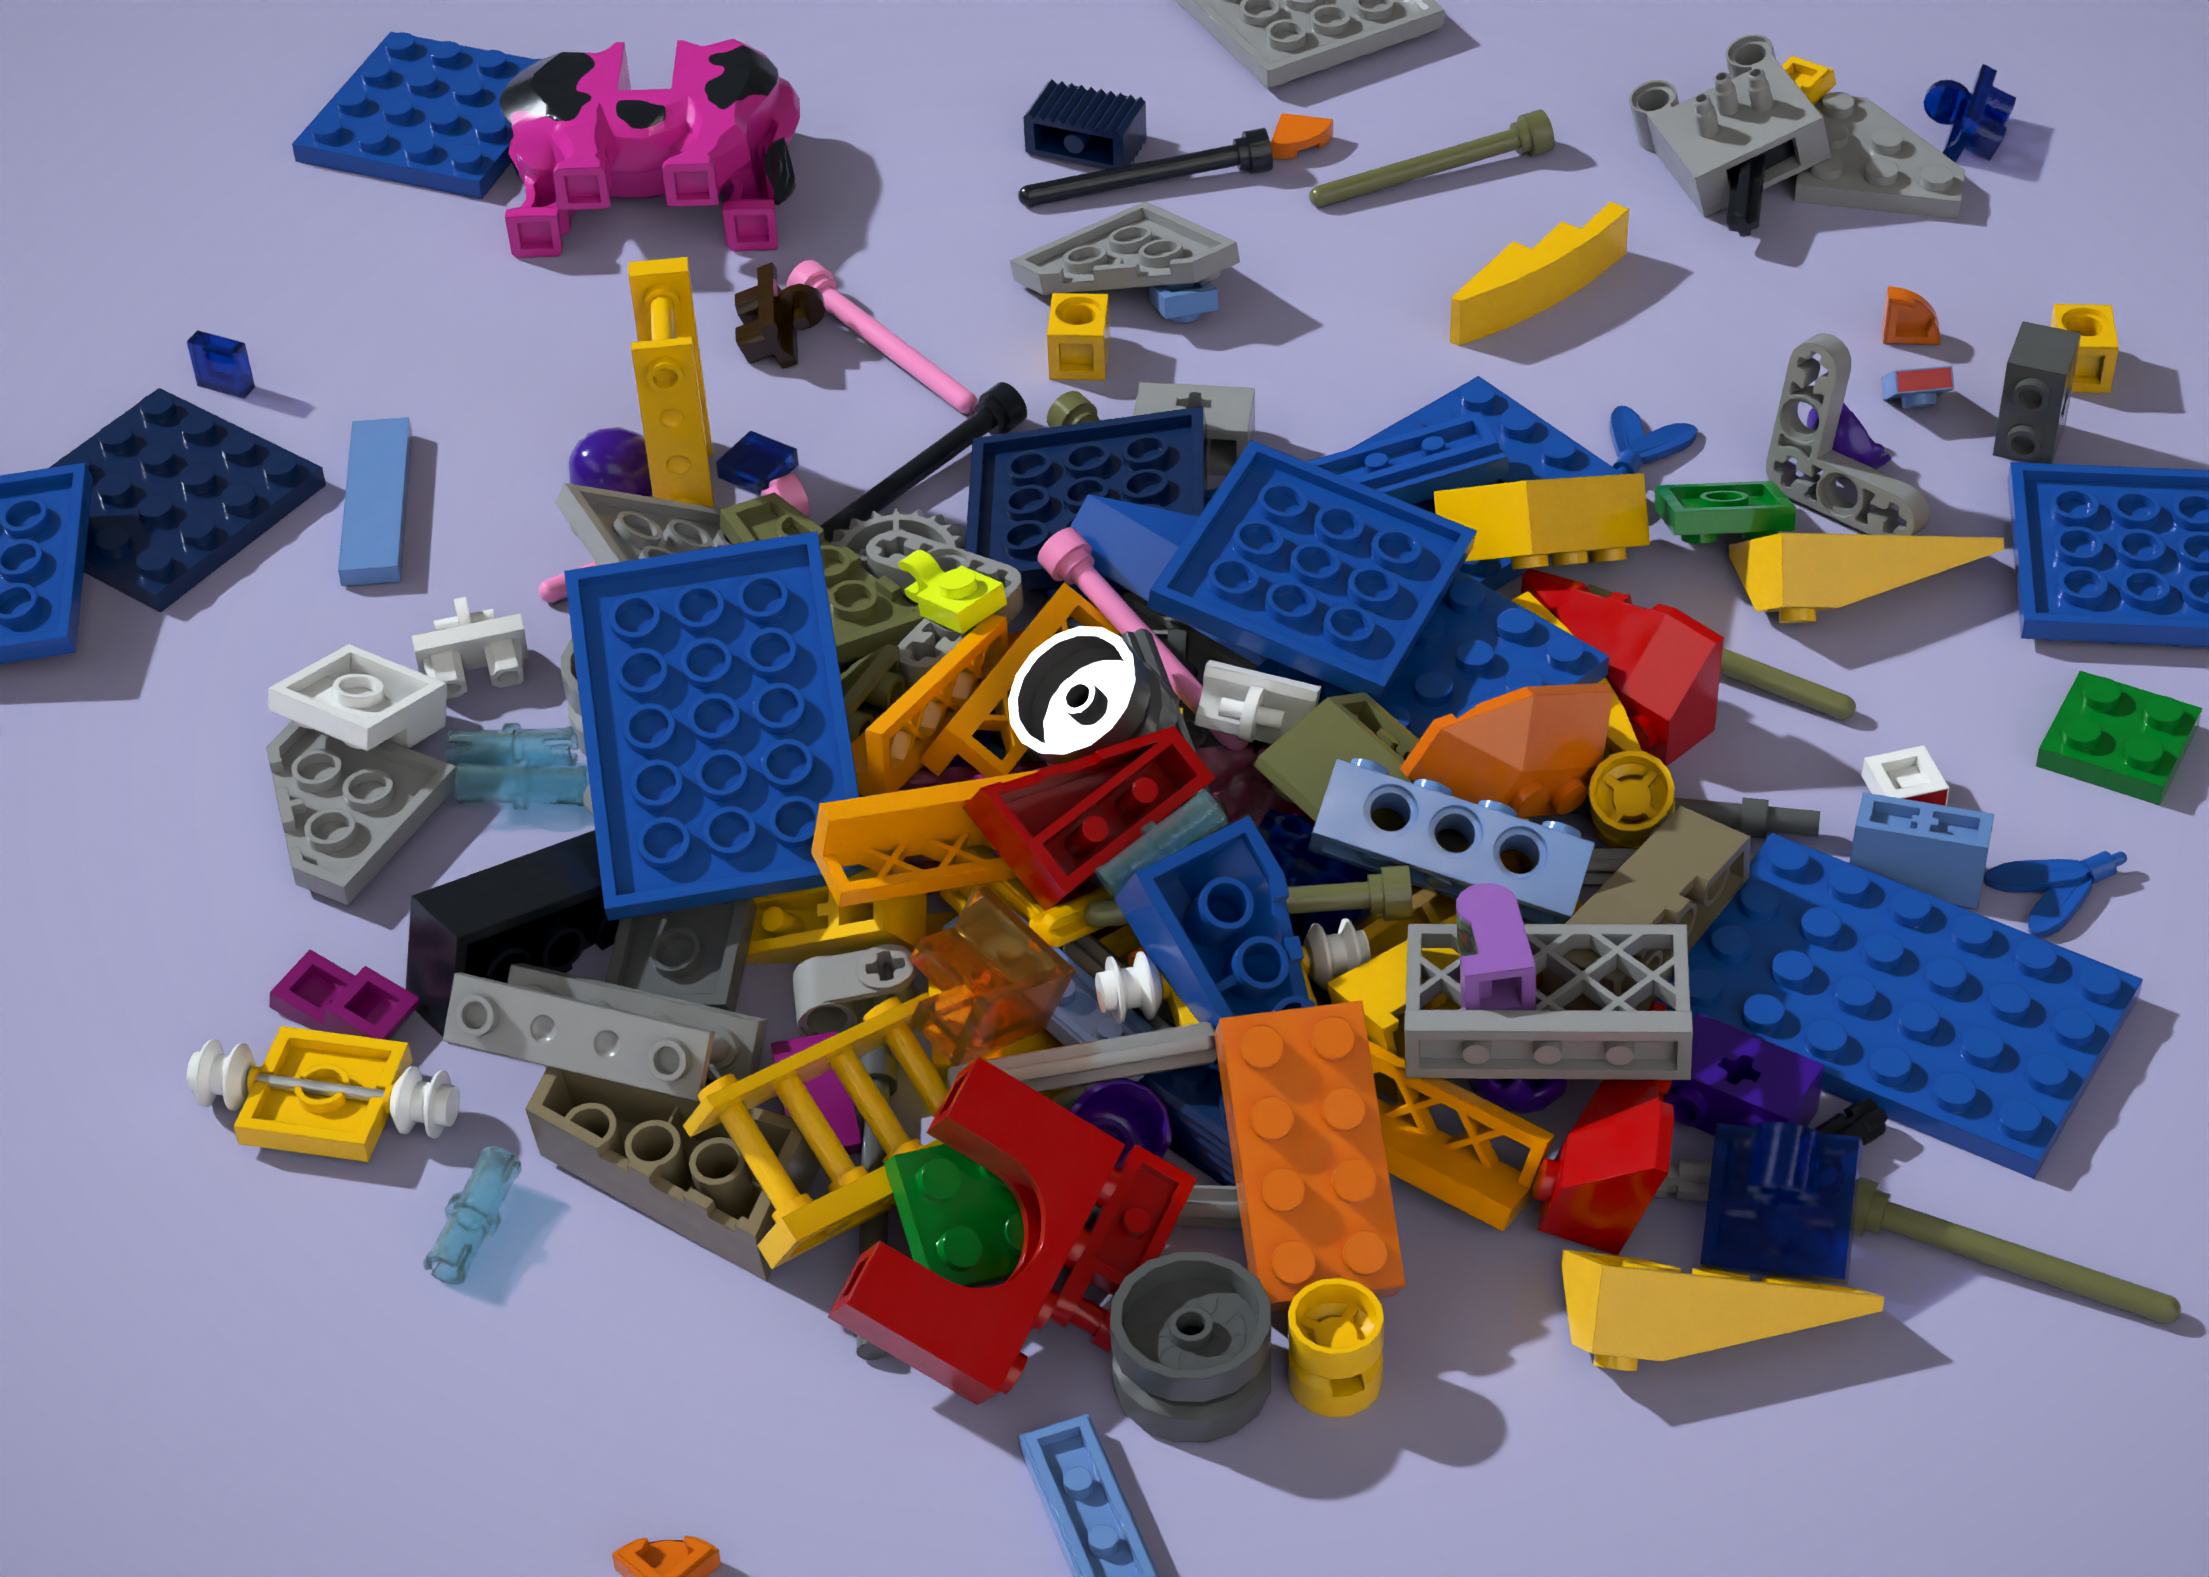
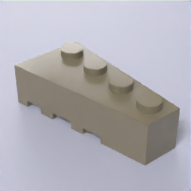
[1540,806,1751,1011]
[525,1066,820,1282]

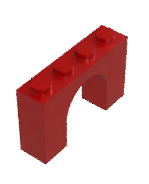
[828,1056,1125,1405]

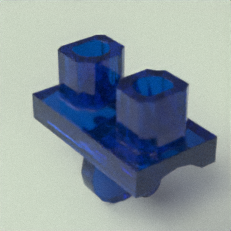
[1923,64,2016,163]

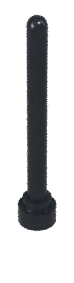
[1018,128,1273,207]
[820,382,1027,543]

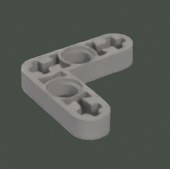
[1766,333,1930,536]
[866,530,1024,689]

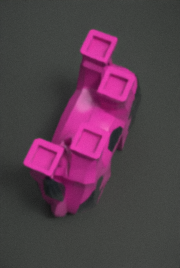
[499,38,800,258]

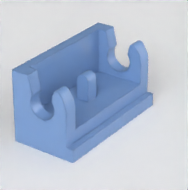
[1850,792,1994,909]

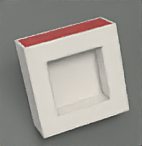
[1862,745,1949,806]

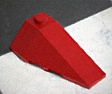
[1521,568,1724,767]
[1532,1001,1674,1255]

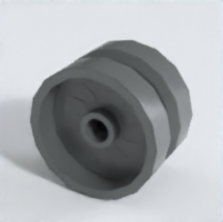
[1008,626,1177,766]
[1110,1251,1272,1442]

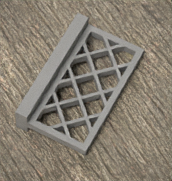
[1404,924,1693,1080]

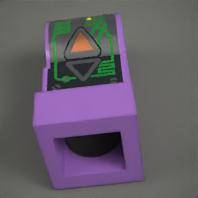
[1456,883,1536,1010]

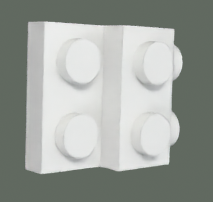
[268,644,447,751]

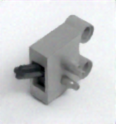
[1629,34,1831,237]

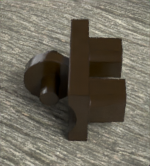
[735,262,825,369]

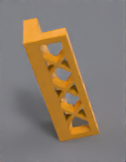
[918,582,1120,778]
[851,614,1008,796]
[811,770,1038,907]
[1368,1040,1555,1232]

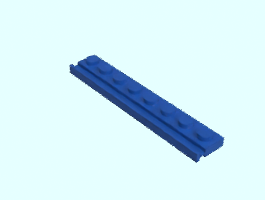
[1042,411,1510,602]

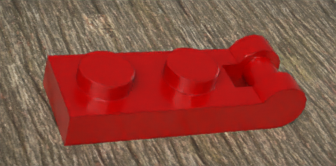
[1049,1144,1198,1353]

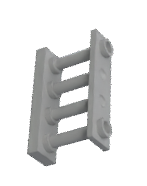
[443,963,768,1101]

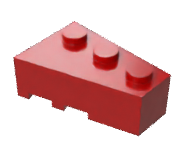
[963,726,1215,911]

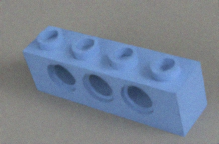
[1307,758,1595,924]

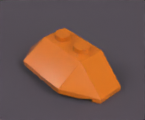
[1399,683,1613,818]

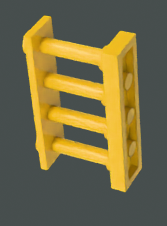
[628,257,715,507]
[683,992,949,1269]

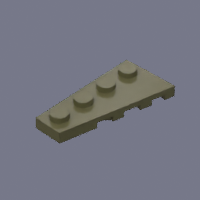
[719,492,924,664]

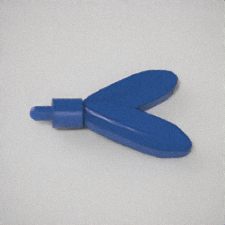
[1610,406,1698,474]
[1984,851,2127,938]

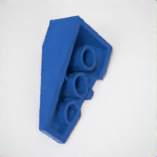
[1070,494,1269,666]
[1115,815,1316,1030]

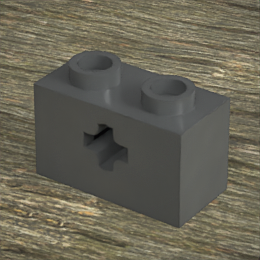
[1993,321,2081,464]

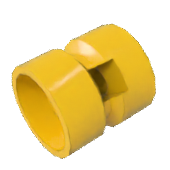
[1589,750,1675,848]
[1288,1278,1384,1418]

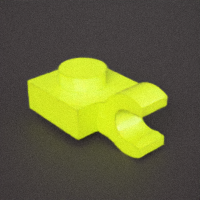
[898,550,1007,634]

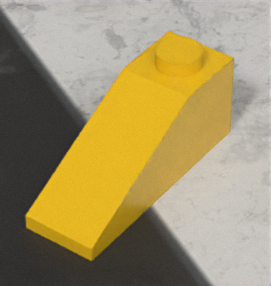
[745,869,927,964]

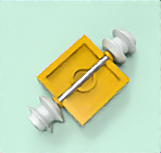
[1095,918,1371,1027]
[186,1026,460,1162]

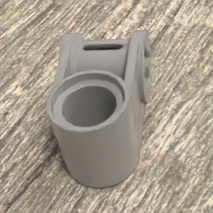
[792,944,922,1037]

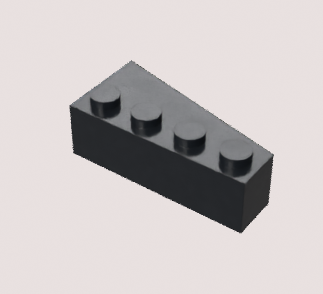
[406,830,619,1044]

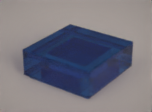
[187,330,255,399]
[716,430,799,495]

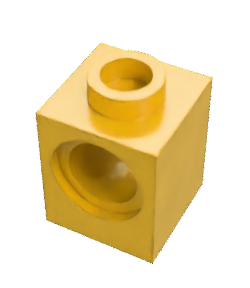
[1047,293,1110,381]
[2050,304,2119,393]

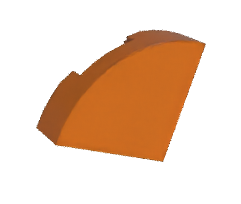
[1270,113,1333,159]
[1882,286,1940,345]
[612,1536,721,1577]

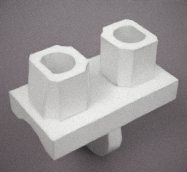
[412,596,529,699]
[1194,660,1321,744]

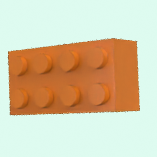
[1214,1000,1406,1312]

